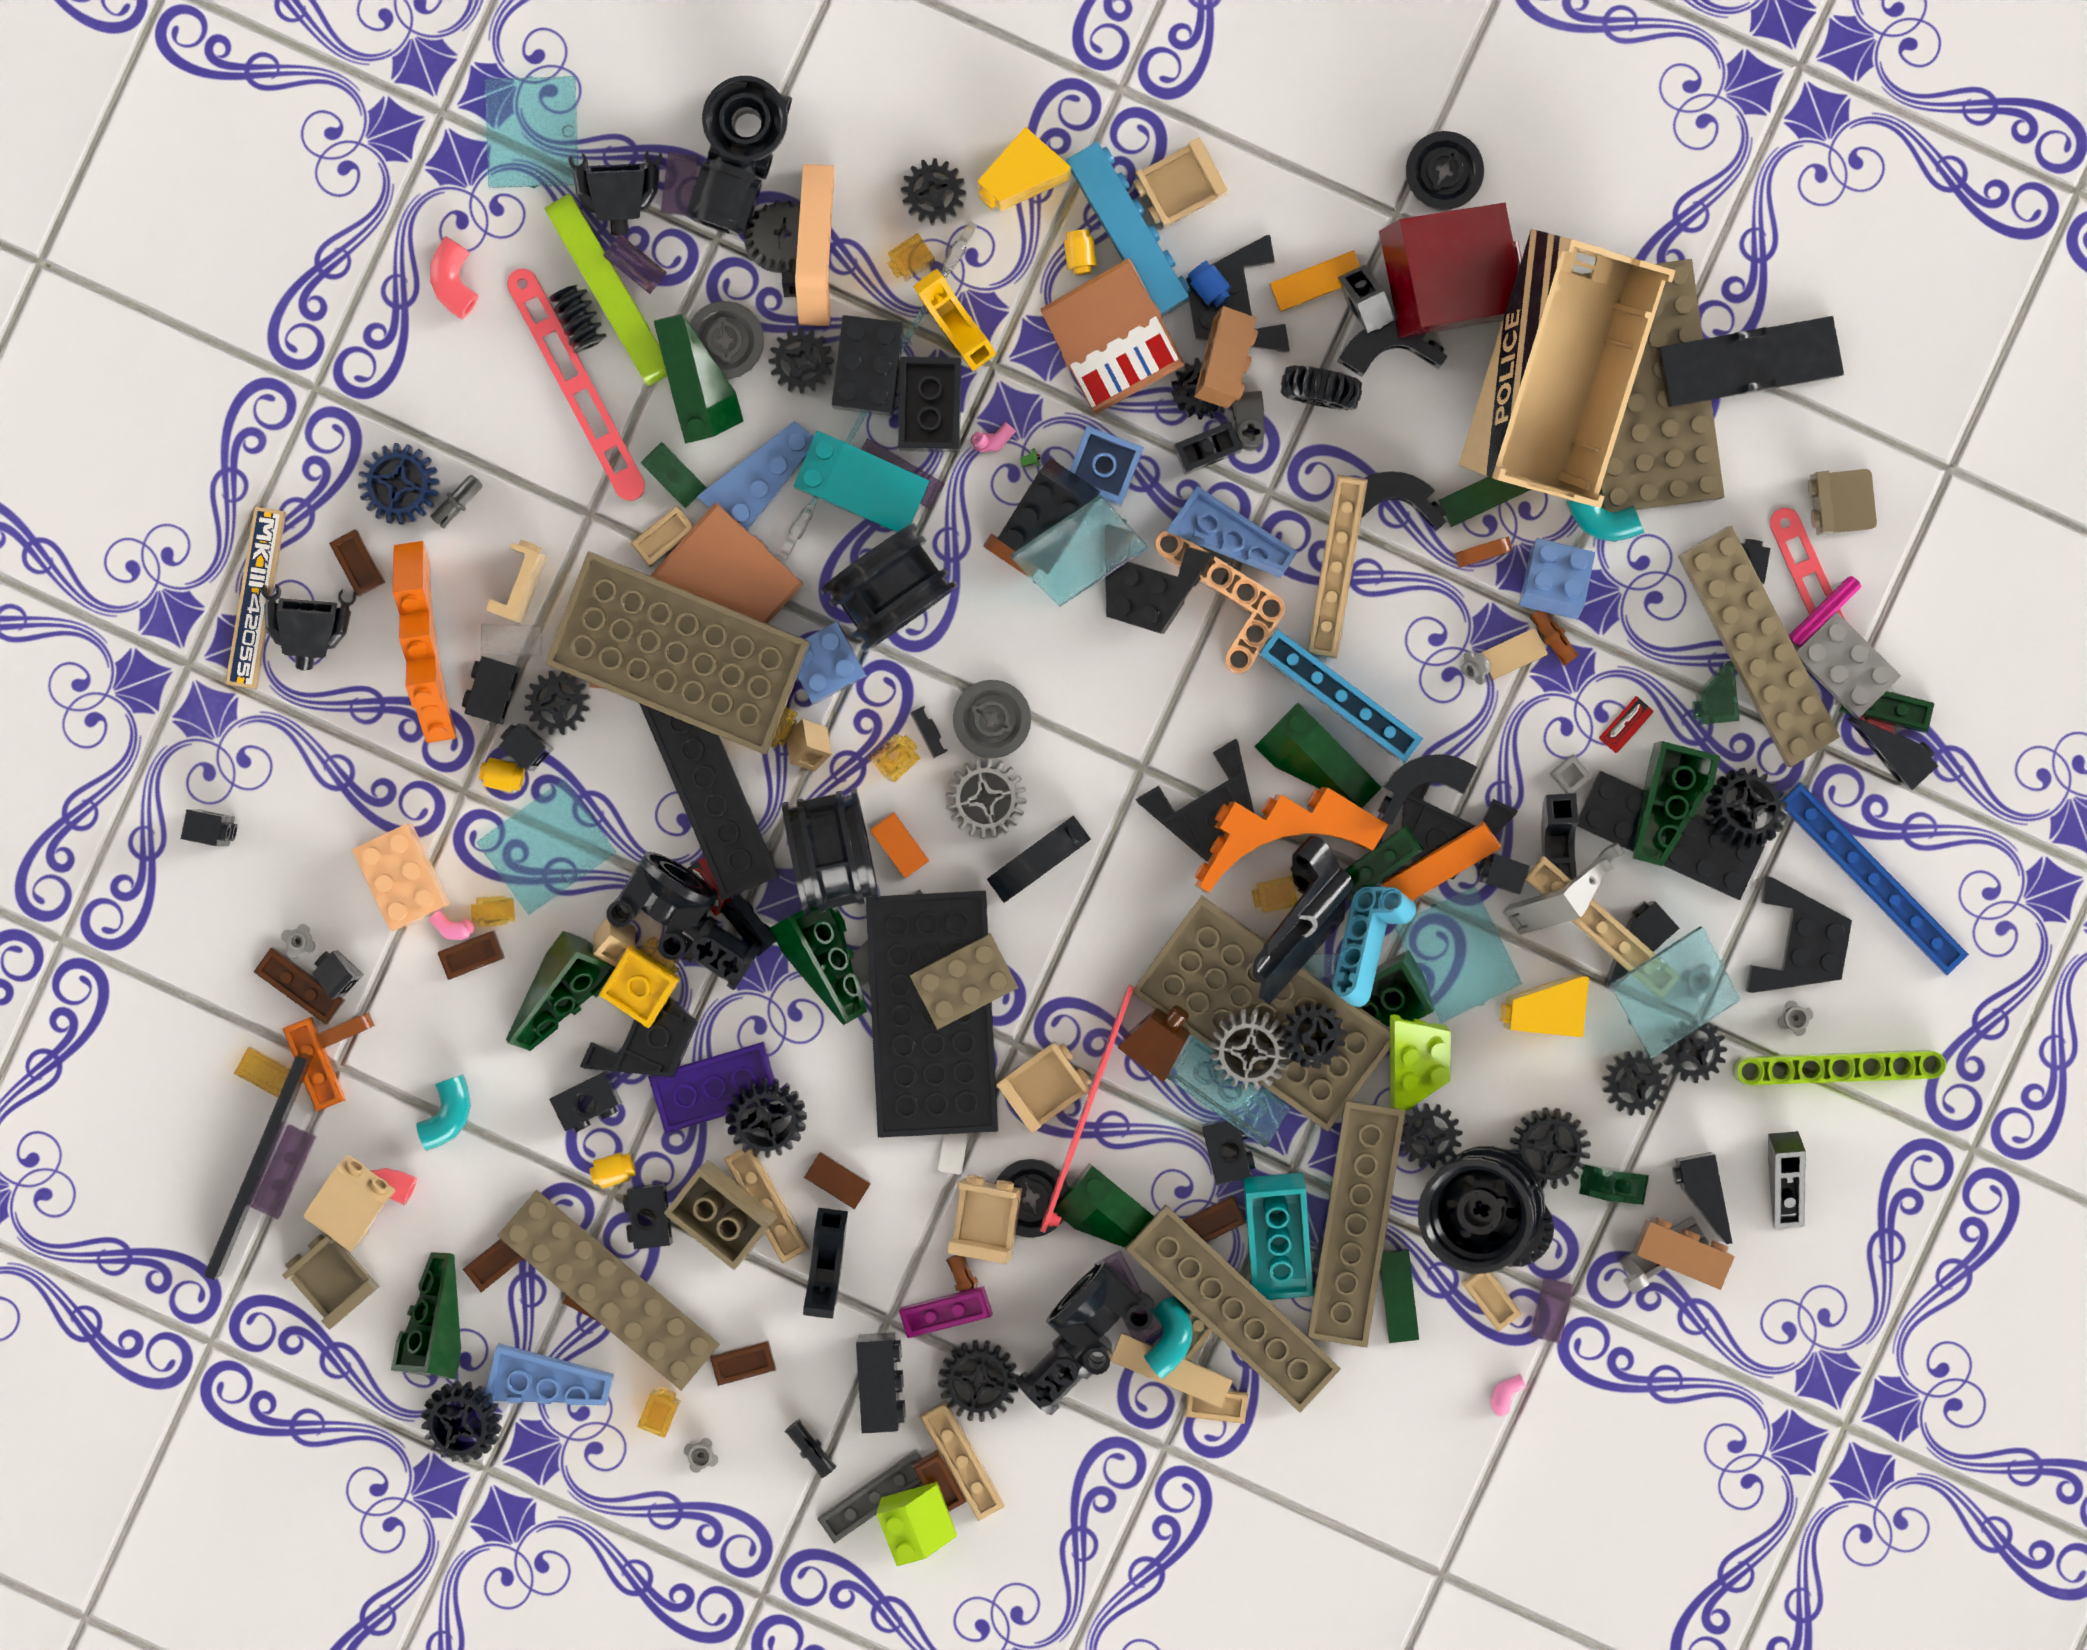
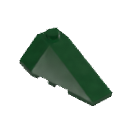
[654,313,744,444]
[1254,703,1382,808]
[1632,741,1720,866]
[769,907,867,1025]
[506,931,615,1051]
[1360,950,1435,1027]
[1053,1163,1154,1248]
[391,1252,461,1379]

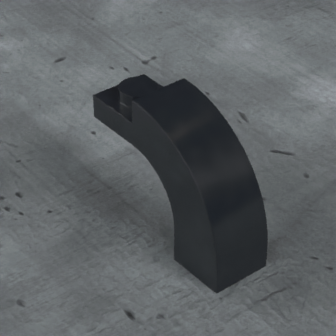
[1337,320,1447,377]
[1361,471,1447,532]
[1378,754,1477,825]
[1541,793,1579,880]
[987,815,1091,903]
[803,1208,848,1319]

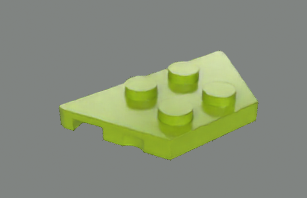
[1390,1014,1451,1111]

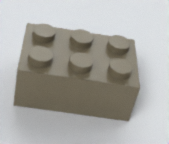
[910,933,1019,1030]
[664,1160,778,1270]

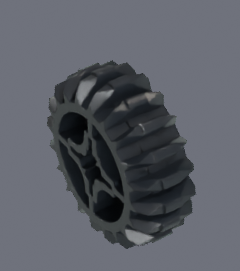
[1280,365,1362,411]
[1705,767,1788,849]
[725,1077,807,1158]
[1509,1107,1591,1189]
[938,1339,1019,1422]
[421,1381,502,1463]

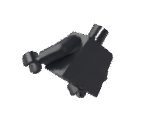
[568,150,663,236]
[261,584,356,670]

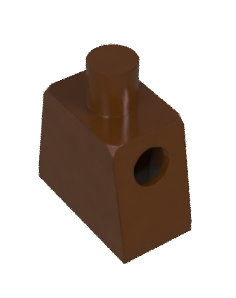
[1118,1005,1190,1082]

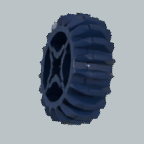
[358,443,440,525]

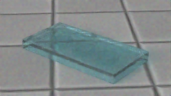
[1166,1036,1291,1147]

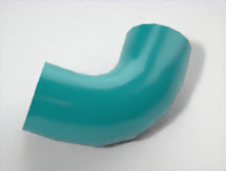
[1566,499,1645,542]
[416,1074,471,1151]
[1144,1297,1193,1379]

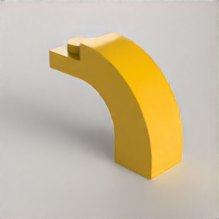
[912,268,997,372]

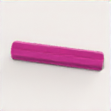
[1789,576,1862,647]

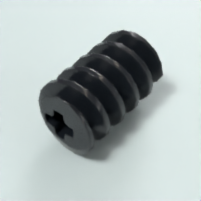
[549,285,607,353]

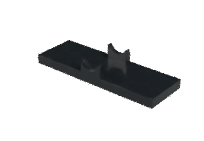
[1657,316,1844,408]

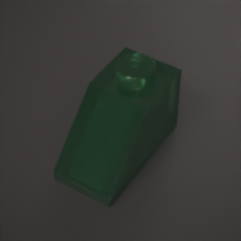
[640,442,707,509]
[1692,661,1740,725]
[1579,1164,1649,1205]

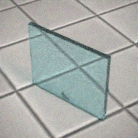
[485,76,578,188]
[1011,495,1148,607]
[476,779,617,915]
[1394,886,1523,1023]
[1610,926,1741,1058]

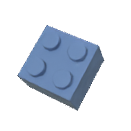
[1070,426,1144,507]
[1519,538,1595,620]
[798,622,867,705]

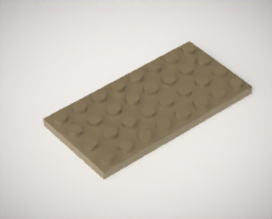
[1584,259,1725,512]
[545,551,811,755]
[1132,895,1390,1132]

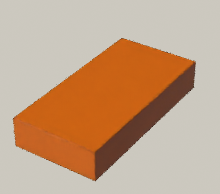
[870,812,929,878]

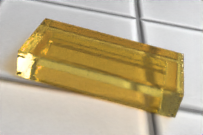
[234,1047,290,1098]

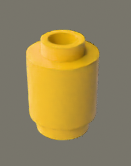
[1064,229,1097,275]
[479,757,525,793]
[589,1152,636,1189]

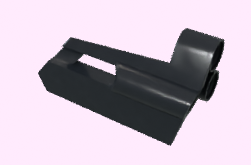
[1253,835,1353,1005]

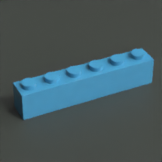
[1066,141,1191,317]
[1258,629,1423,763]

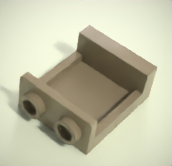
[282,1234,380,1330]

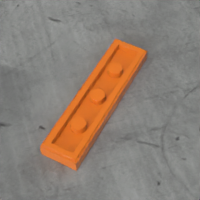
[1383,821,1501,900]

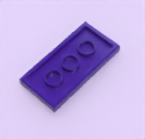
[648,1042,777,1134]

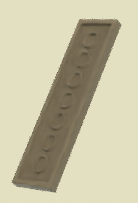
[1678,526,1840,767]
[1307,1101,1406,1348]
[497,1190,720,1391]
[1124,1204,1341,1413]

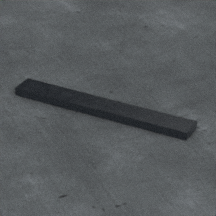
[204,1053,313,1280]

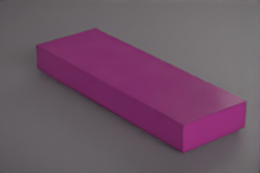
[898,1286,993,1338]

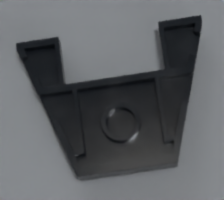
[1186,235,1290,353]
[1104,522,1215,634]
[1135,739,1255,862]
[1401,782,1518,880]
[1746,876,1852,993]
[580,996,699,1077]

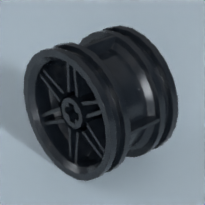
[820,523,958,652]
[782,788,880,916]
[1418,1146,1545,1274]

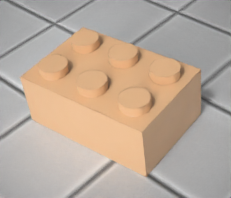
[352,824,451,931]

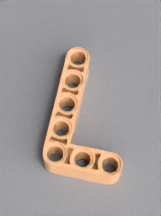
[795,164,834,326]
[1155,530,1285,674]

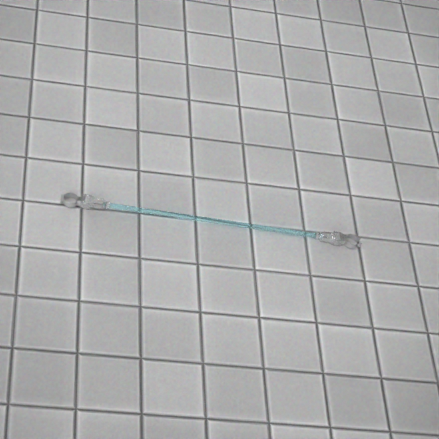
[778,221,977,560]

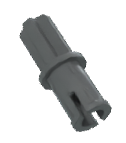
[430,475,483,529]

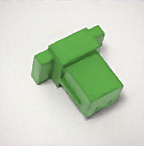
[1020,448,1041,467]

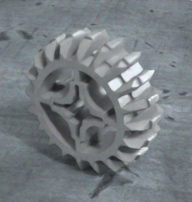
[945,758,1027,839]
[1210,1009,1292,1090]

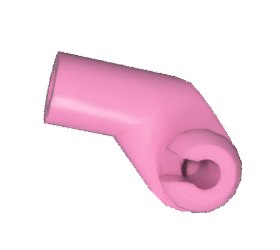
[971,422,1016,452]
[429,910,474,940]
[1490,1374,1526,1416]

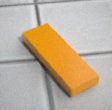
[1269,250,1360,312]

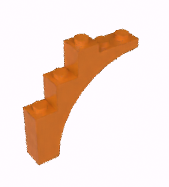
[392,541,456,743]
[1194,787,1388,893]

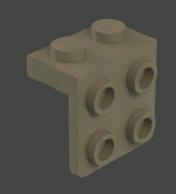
[1808,469,1877,535]

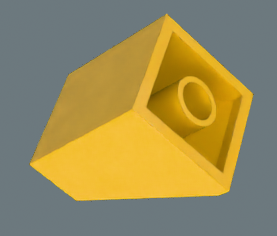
[977,127,1071,211]
[1499,974,1589,1038]

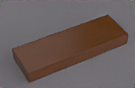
[254,947,345,1025]

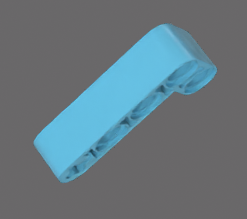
[1333,887,1416,1008]

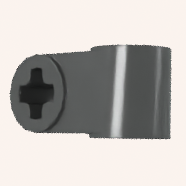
[1232,391,1265,451]

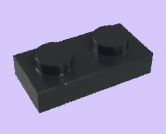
[721,894,777,956]

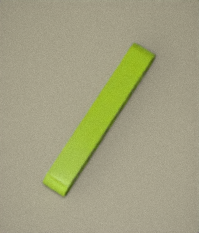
[544,193,667,387]
[1732,1050,1946,1085]

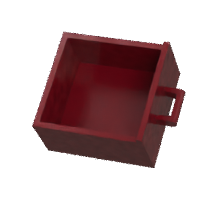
[1379,202,1522,338]

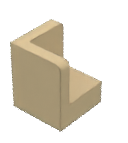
[786,718,832,772]
[593,918,635,967]

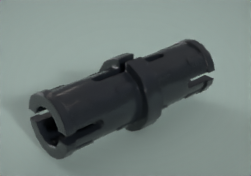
[784,1419,837,1478]

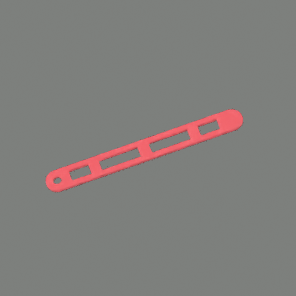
[507,269,645,501]
[1770,508,1894,732]
[1040,985,1133,1233]

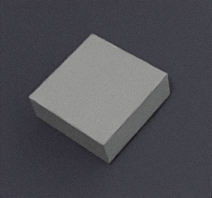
[1549,754,1593,794]

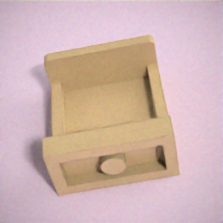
[1133,137,1228,229]
[485,540,547,624]
[996,1041,1092,1134]
[303,1155,395,1252]
[947,1175,1022,1264]

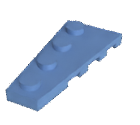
[697,421,814,531]
[1167,486,1297,578]
[484,1343,614,1406]

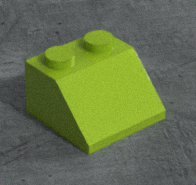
[876,1482,957,1566]

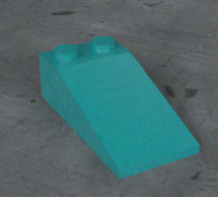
[793,431,930,532]
[1243,1172,1313,1300]

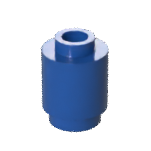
[1188,260,1232,307]

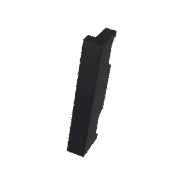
[910,706,948,758]

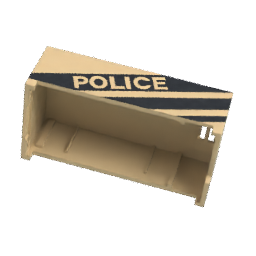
[1458,229,1675,508]

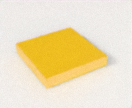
[599,945,681,1028]

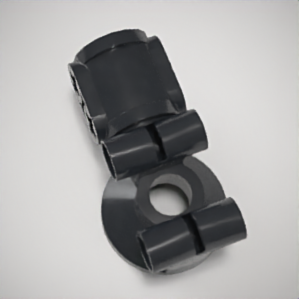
[687,76,792,236]
[606,852,761,990]
[1016,1260,1154,1415]

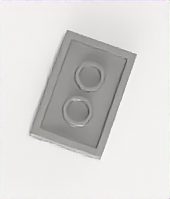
[1797,612,1901,718]

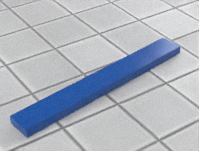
[1780,782,1969,976]

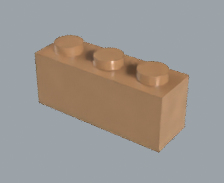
[1194,306,1258,409]
[1632,1217,1735,1290]

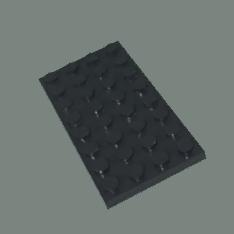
[866,891,998,1138]

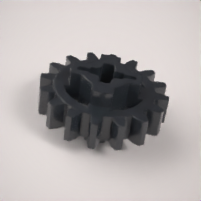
[901,158,966,226]
[768,328,834,395]
[1171,357,1233,420]
[524,671,591,735]
[1280,1002,1346,1069]
[1660,1017,1728,1083]
[1601,1050,1668,1116]
[1400,1103,1463,1169]

